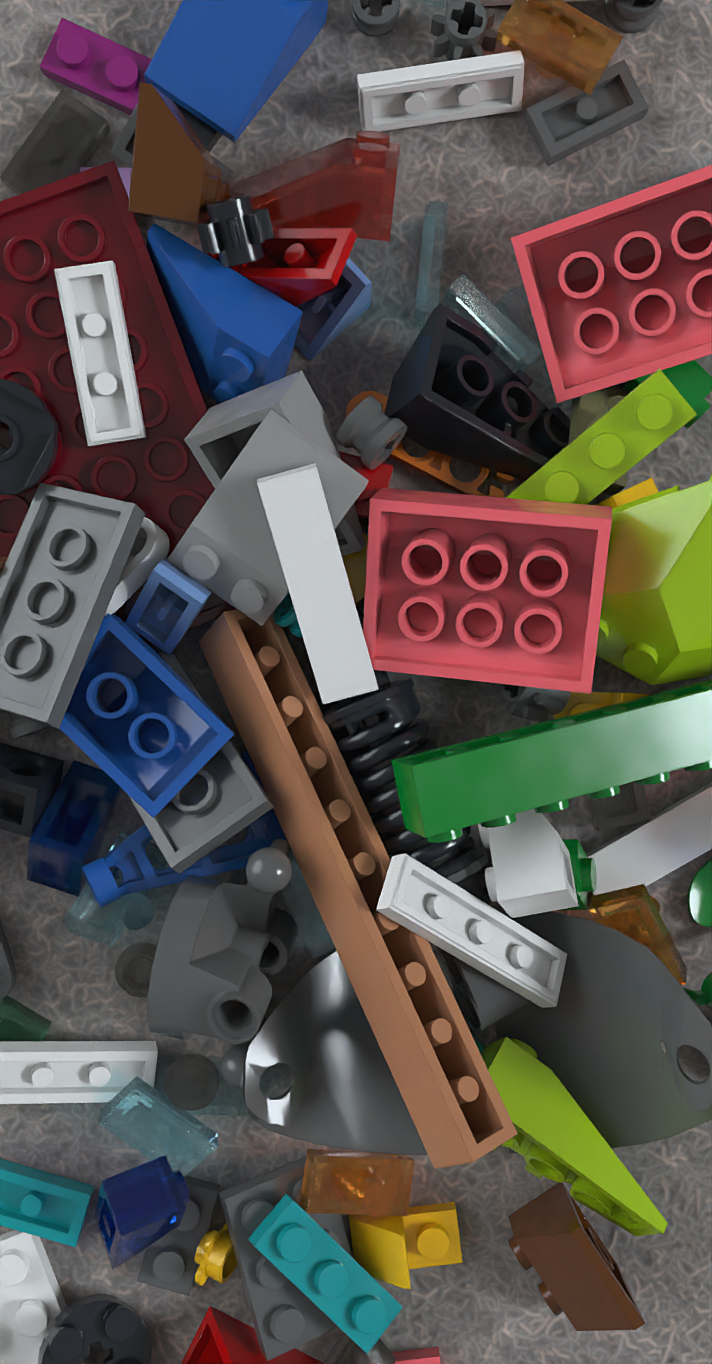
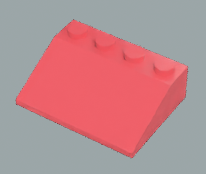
[511,165,712,403]
[363,488,612,694]

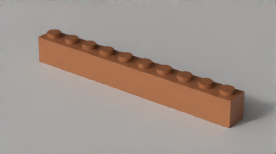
[199,609,518,1169]

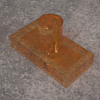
[496,0,623,95]
[589,884,687,985]
[299,1149,415,1217]

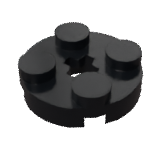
[0,379,59,495]
[38,1294,152,1364]

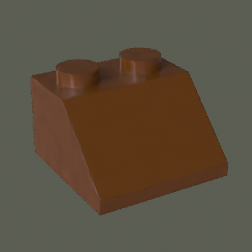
[128,82,229,226]
[508,1183,645,1331]

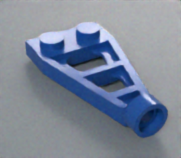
[81,750,291,908]

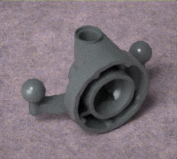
[147,839,298,1089]

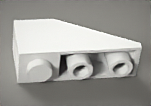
[478,809,578,918]

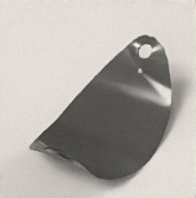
[240,906,712,1155]

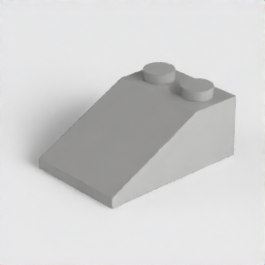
[184,370,366,556]
[167,409,369,626]

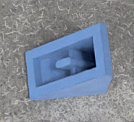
[294,258,372,362]
[125,556,213,655]

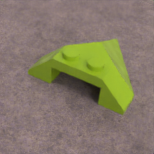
[596,474,712,685]

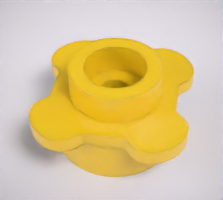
[195,1222,238,1286]

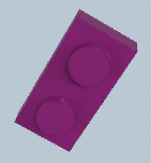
[39,18,152,116]

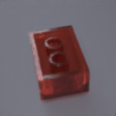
[227,131,401,242]

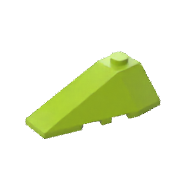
[481,1037,668,1236]

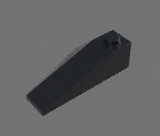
[384,303,571,480]

